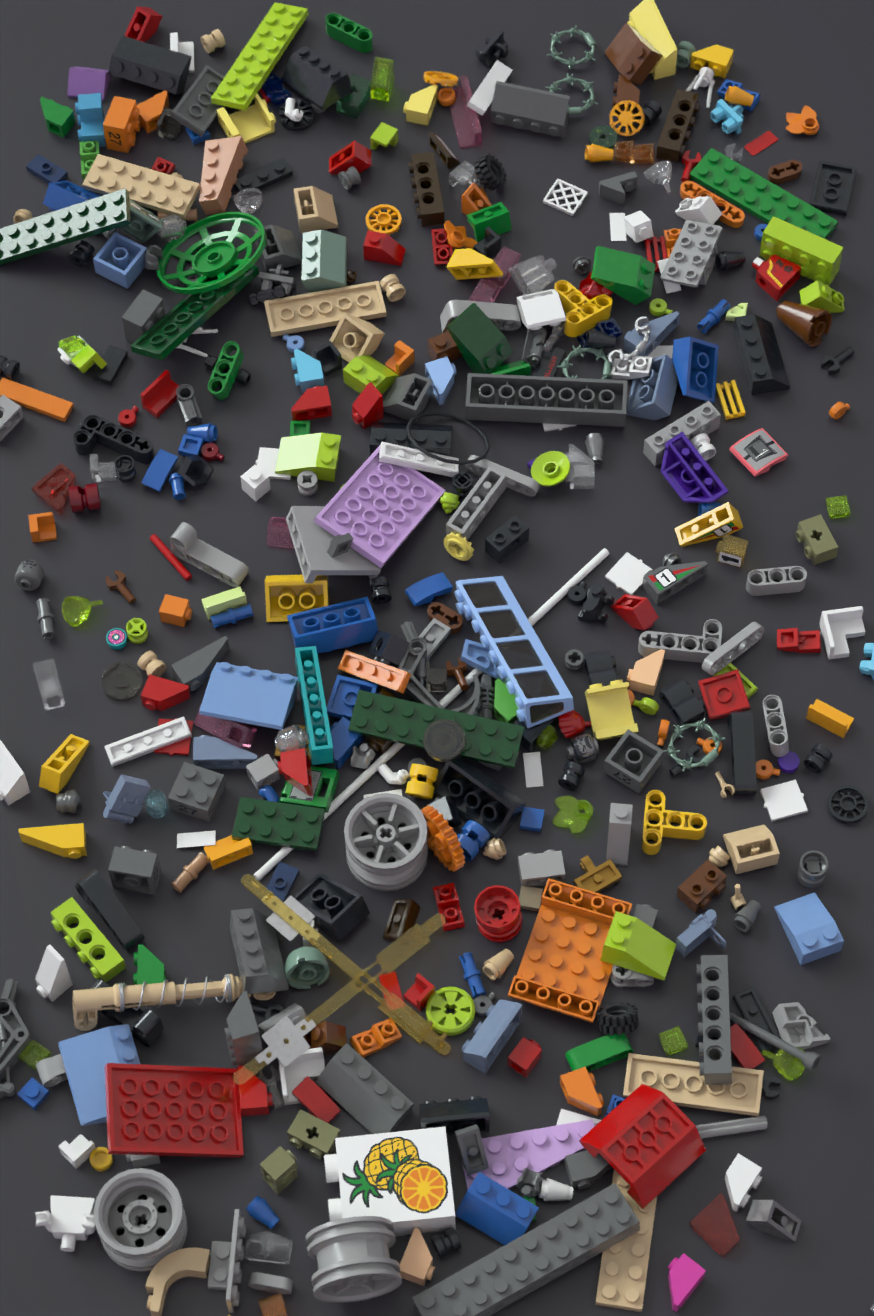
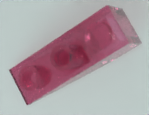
[193,705,257,748]

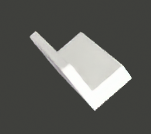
[170,33,195,73]

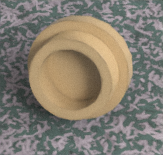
[13,209,33,224]
[483,838,506,860]
[709,846,731,867]

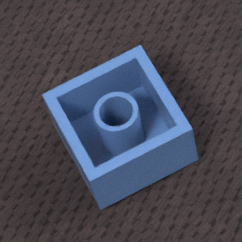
[93,232,147,289]

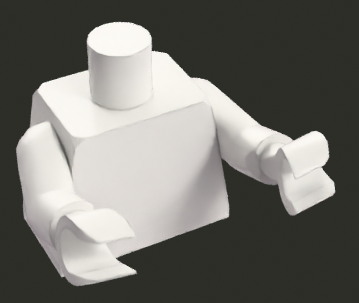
[35,1195,96,1252]

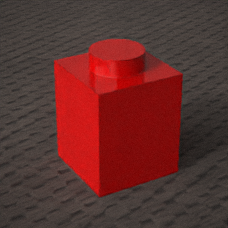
[508,1037,542,1078]

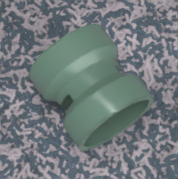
[676,41,696,68]

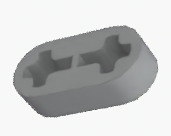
[248,1272,294,1295]

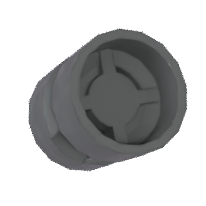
[797,850,828,889]

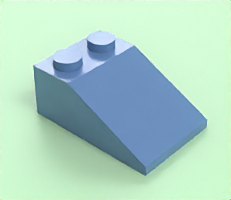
[774,892,844,965]

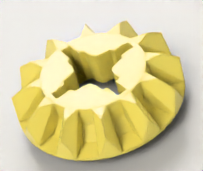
[444,532,474,561]

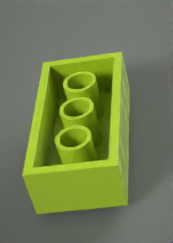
[759,216,843,286]

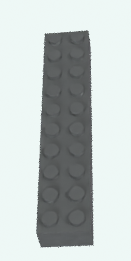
[412,1183,640,1316]

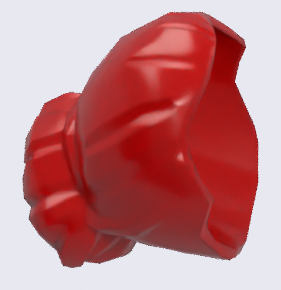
[578,272,612,300]

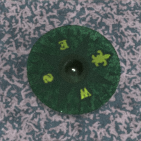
[589,126,617,148]

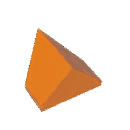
[461,183,492,215]

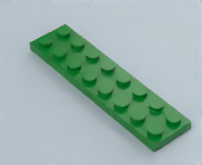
[690,148,838,239]

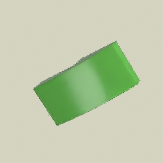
[80,141,100,179]

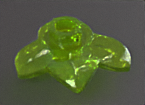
[553,796,593,834]

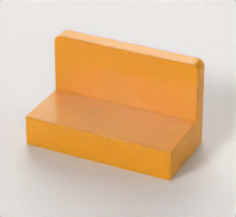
[806,699,854,738]
[204,835,253,870]

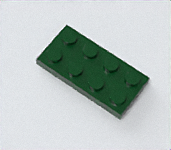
[232,797,325,852]

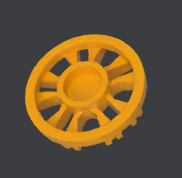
[423,71,458,87]
[609,100,645,136]
[366,204,402,236]

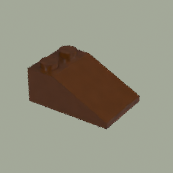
[604,22,663,86]

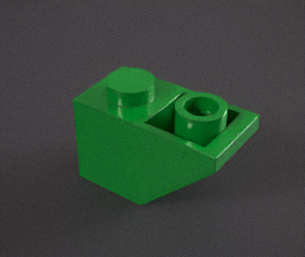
[40,97,76,138]
[133,945,166,985]

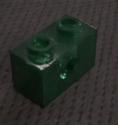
[335,74,373,119]

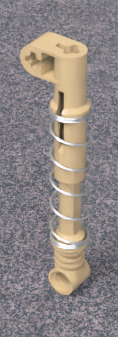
[72,974,276,1031]

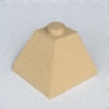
[329,313,385,363]

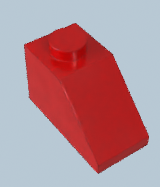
[124,6,163,42]
[329,141,372,174]
[363,230,406,266]
[351,382,384,429]
[291,386,332,421]
[610,594,659,630]
[141,675,191,711]
[278,748,313,796]
[238,1066,273,1117]

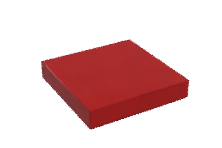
[698,669,751,721]

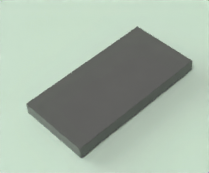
[170,65,224,137]

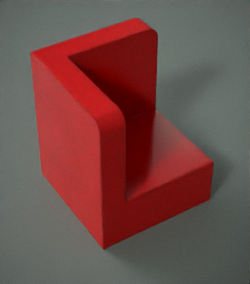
[404,973,435,1012]

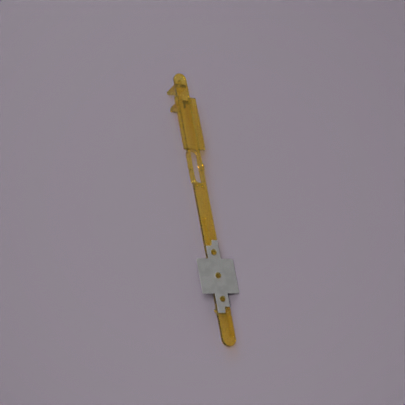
[241,874,451,1055]
[233,913,445,1085]

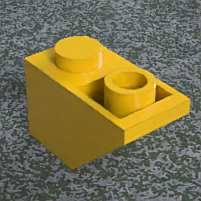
[690,45,734,78]

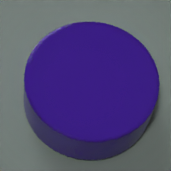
[778,751,800,773]

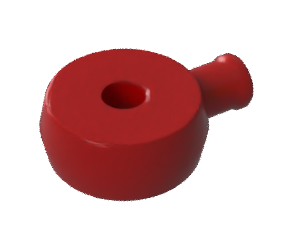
[118,406,139,428]

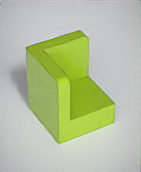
[370,122,398,150]
[71,344,107,373]

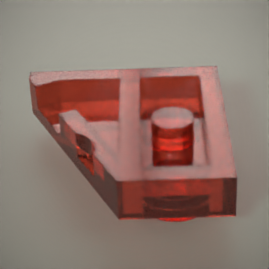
[31,463,76,514]
[690,1193,740,1257]

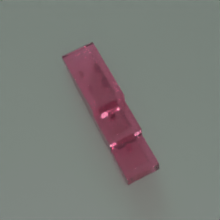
[468,246,521,303]

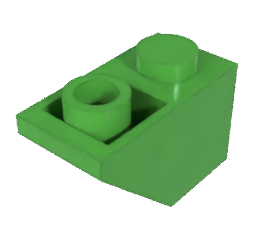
[494,678,518,724]

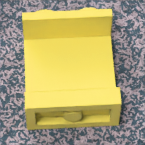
[217,93,276,143]
[585,680,638,741]

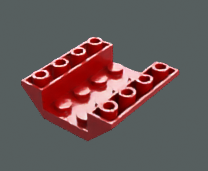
[578,1084,706,1209]

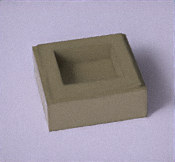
[519,886,543,912]

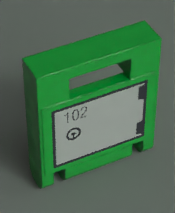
[279,766,340,812]

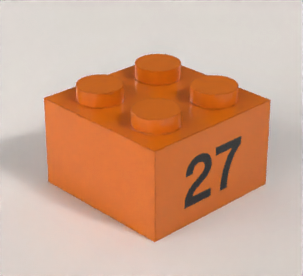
[103,96,141,153]

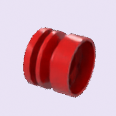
[474,885,523,943]

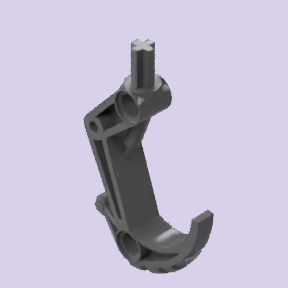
[398,621,481,716]
[0,979,32,1098]

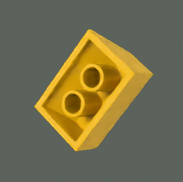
[265,575,329,622]

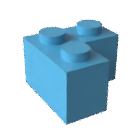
[75,93,106,147]

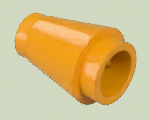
[724,85,754,106]
[585,144,613,163]

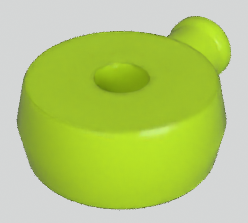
[649,298,673,317]
[633,697,659,715]

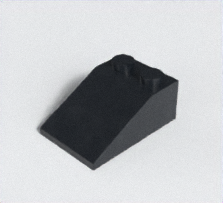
[293,872,370,942]

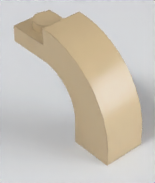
[145,1248,211,1316]

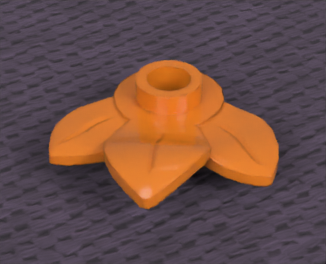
[786,105,819,135]
[444,220,477,249]

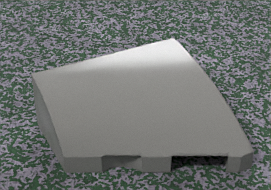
[772,1002,830,1050]

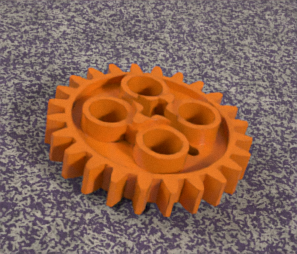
[421,805,465,872]

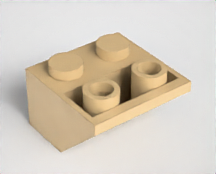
[293,186,338,233]
[723,825,780,874]

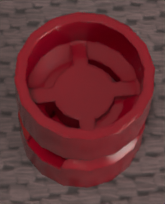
[69,483,101,513]

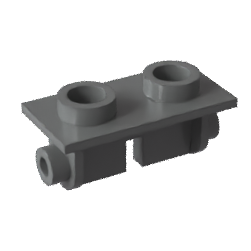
[521,328,547,370]

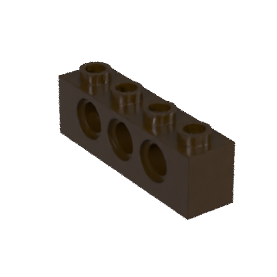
[656,89,701,163]
[408,152,445,226]

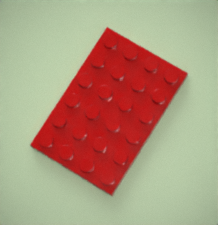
[105,1063,244,1158]

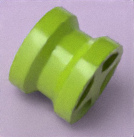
[126,618,148,644]

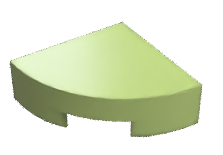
[725,303,748,321]

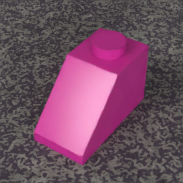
[668,1253,706,1313]

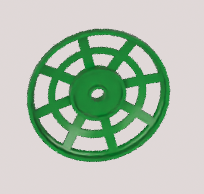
[157,212,267,294]

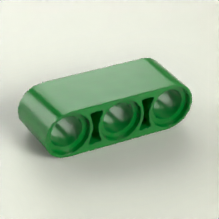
[325,13,373,53]
[208,341,244,400]
[565,1033,633,1072]

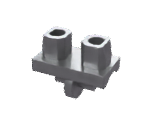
[259,263,296,297]

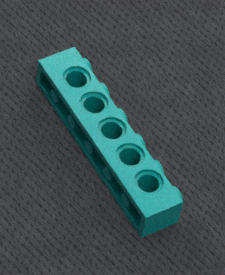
[295,646,333,765]

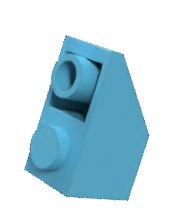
[291,349,324,393]

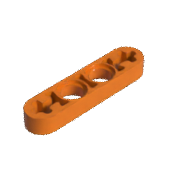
[680,181,745,228]

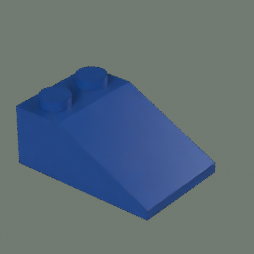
[672,337,719,404]

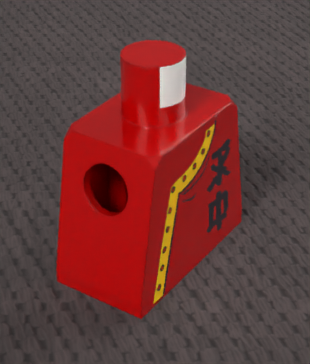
[752,255,801,302]

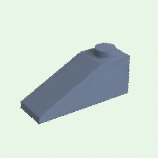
[624,311,680,357]
[193,735,258,769]

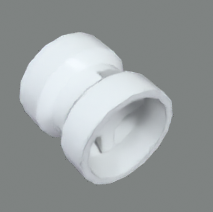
[690,433,716,461]

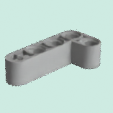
[440,300,521,333]
[170,522,250,588]
[638,619,722,663]

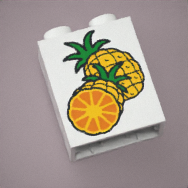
[324,1127,456,1236]

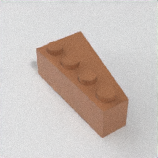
[199,136,248,215]

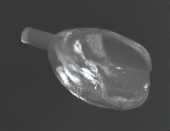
[644,161,672,194]
[230,188,262,214]

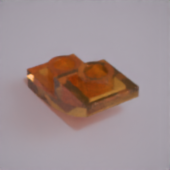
[614,141,655,164]

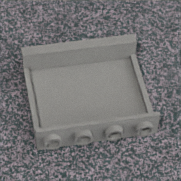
[286,506,381,583]

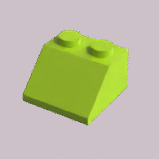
[343,355,399,395]

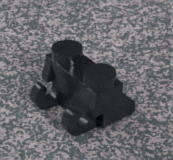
[578,583,615,623]

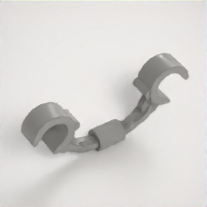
[608,316,650,367]

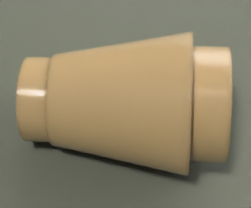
[482,949,514,980]

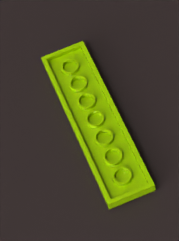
[211,2,309,111]

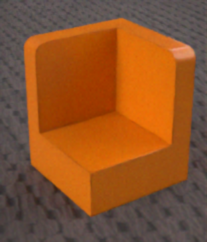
[385,340,415,377]
[28,512,57,543]

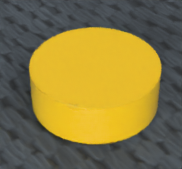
[89,1147,113,1171]

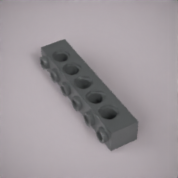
[697,955,732,1085]

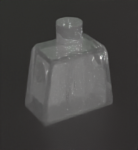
[507,255,557,295]

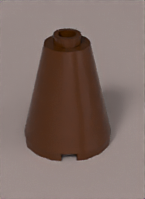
[776,301,832,347]

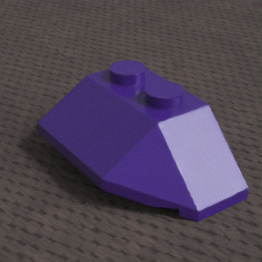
[661,432,729,503]

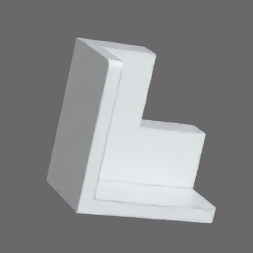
[819,606,865,660]
[278,1047,325,1105]

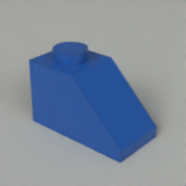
[330,717,364,770]

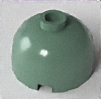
[285,946,330,989]

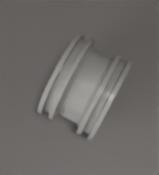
[344,793,428,891]
[94,1168,188,1272]
[305,1216,402,1302]

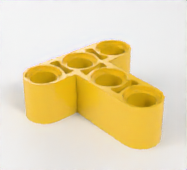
[554,280,612,337]
[641,790,707,855]

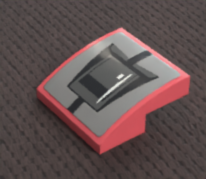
[729,428,788,477]

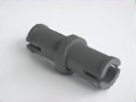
[36,598,56,640]

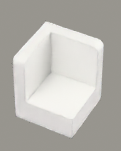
[58,1134,96,1169]

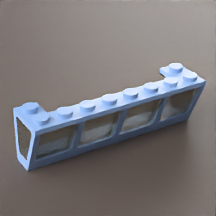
[454,576,574,728]

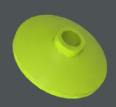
[531,451,570,486]

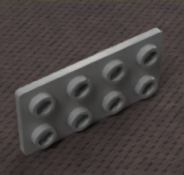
[661,220,722,288]
[208,1209,246,1313]

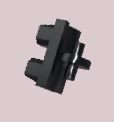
[475,31,508,68]

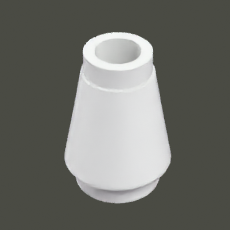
[538,1178,573,1201]

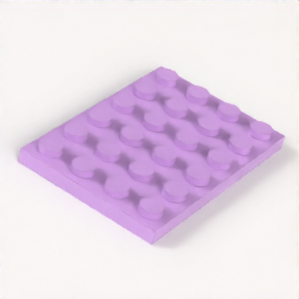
[314,445,446,568]

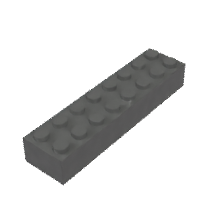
[465,373,627,427]

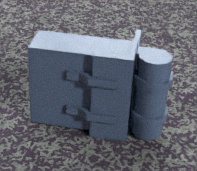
[103,774,151,824]
[675,909,727,957]

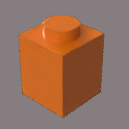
[159,594,193,627]

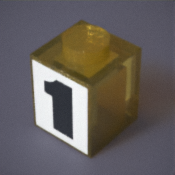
[716,534,748,568]

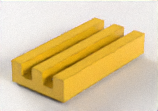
[716,380,746,420]

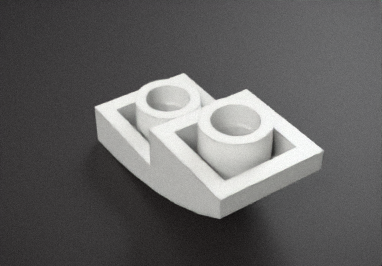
[611,356,653,379]

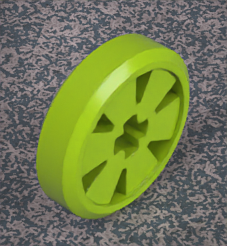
[426,987,475,1036]

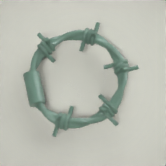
[547,25,597,69]
[545,73,598,115]
[557,345,612,379]
[664,718,726,772]

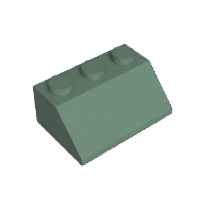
[301,229,347,293]

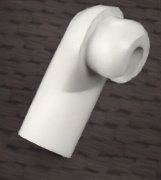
[285,98,303,122]
[378,764,409,785]

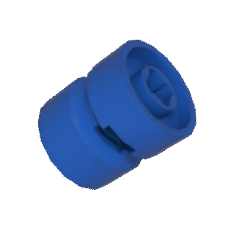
[457,820,490,861]

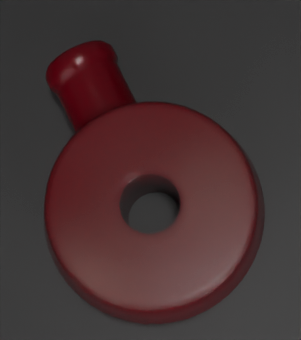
[200,443,225,461]

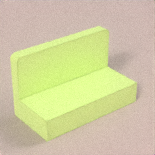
[201,587,247,620]

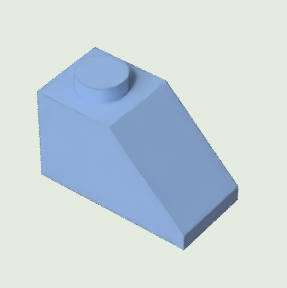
[425,357,457,405]

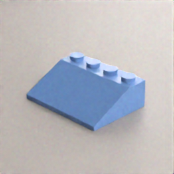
[199,662,299,730]
[58,1024,140,1126]

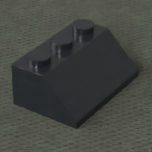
[419,1096,490,1136]

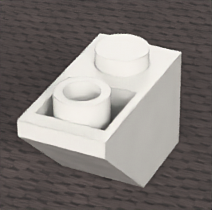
[675,196,722,225]
[725,1153,763,1212]

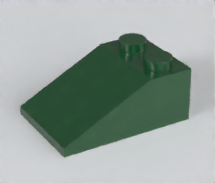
[446,303,514,374]

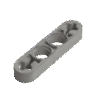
[465,455,540,497]
[702,622,765,675]

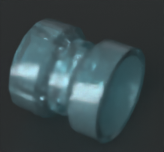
[145,790,168,818]

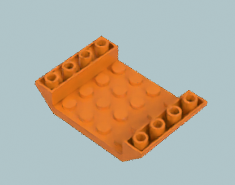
[508,878,632,1023]

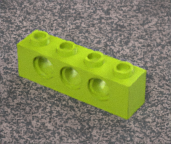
[51,897,126,983]

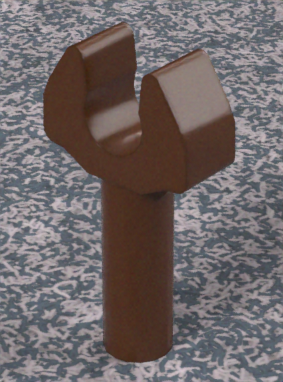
[106,570,136,604]
[446,658,469,691]

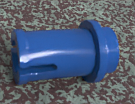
[169,473,186,500]

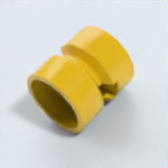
[405,764,438,799]

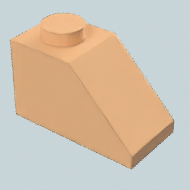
[627,649,665,696]
[399,1227,435,1286]

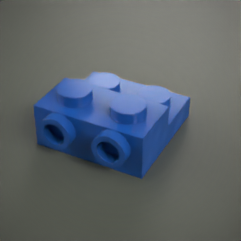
[326,675,380,721]

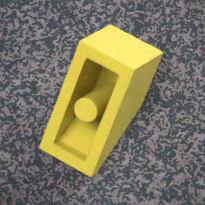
[403,85,438,126]

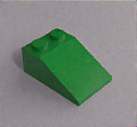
[591,246,655,305]

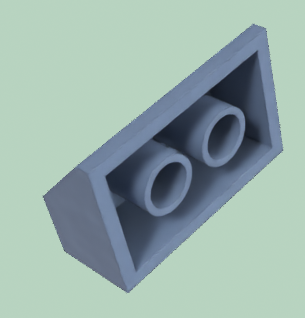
[626,354,678,420]
[461,999,522,1074]

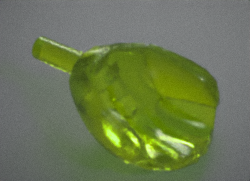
[62,596,103,627]
[761,1047,805,1081]

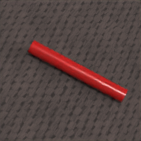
[149,534,192,581]

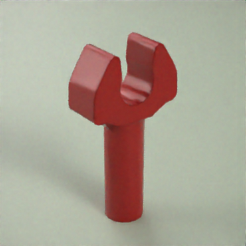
[681,150,701,182]

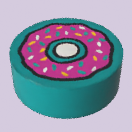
[106,628,127,650]

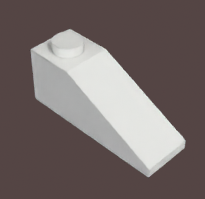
[35,945,73,1002]

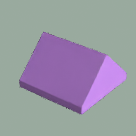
[67,66,111,102]

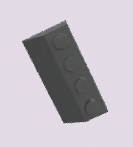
[491,81,570,137]
[230,908,289,994]
[224,991,265,1070]
[315,1043,414,1134]

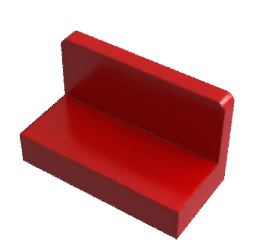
[140,370,179,418]

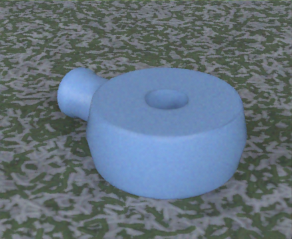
[283,334,305,353]

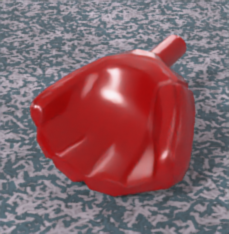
[558,707,591,738]

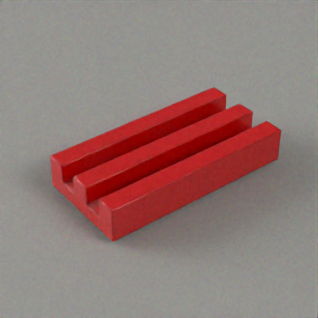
[644,236,667,272]

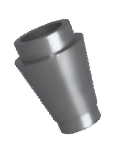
[585,433,605,464]

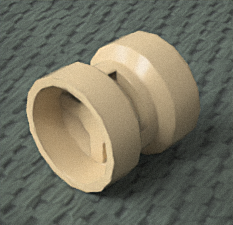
[200,29,226,54]
[380,274,406,302]
[137,651,167,677]

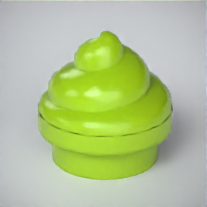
[440,492,460,514]

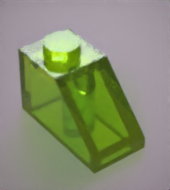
[370,57,395,102]

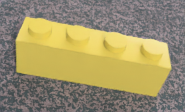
[627,0,678,80]

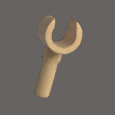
[715,771,735,798]
[730,884,747,910]

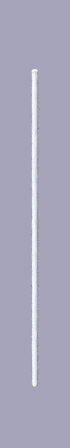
[253,548,609,881]

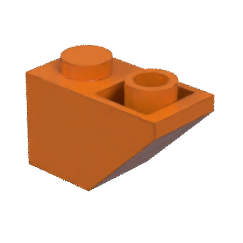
[137,90,169,134]
[560,1067,605,1116]

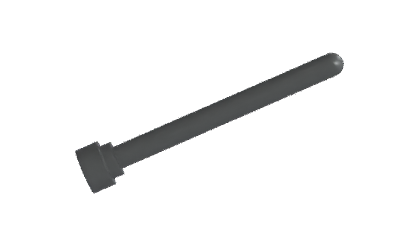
[730,1012,822,1072]

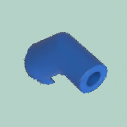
[259,785,280,802]

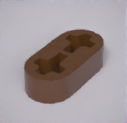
[767,160,803,185]
[427,602,463,634]

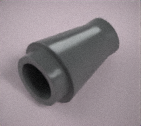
[733,900,761,932]

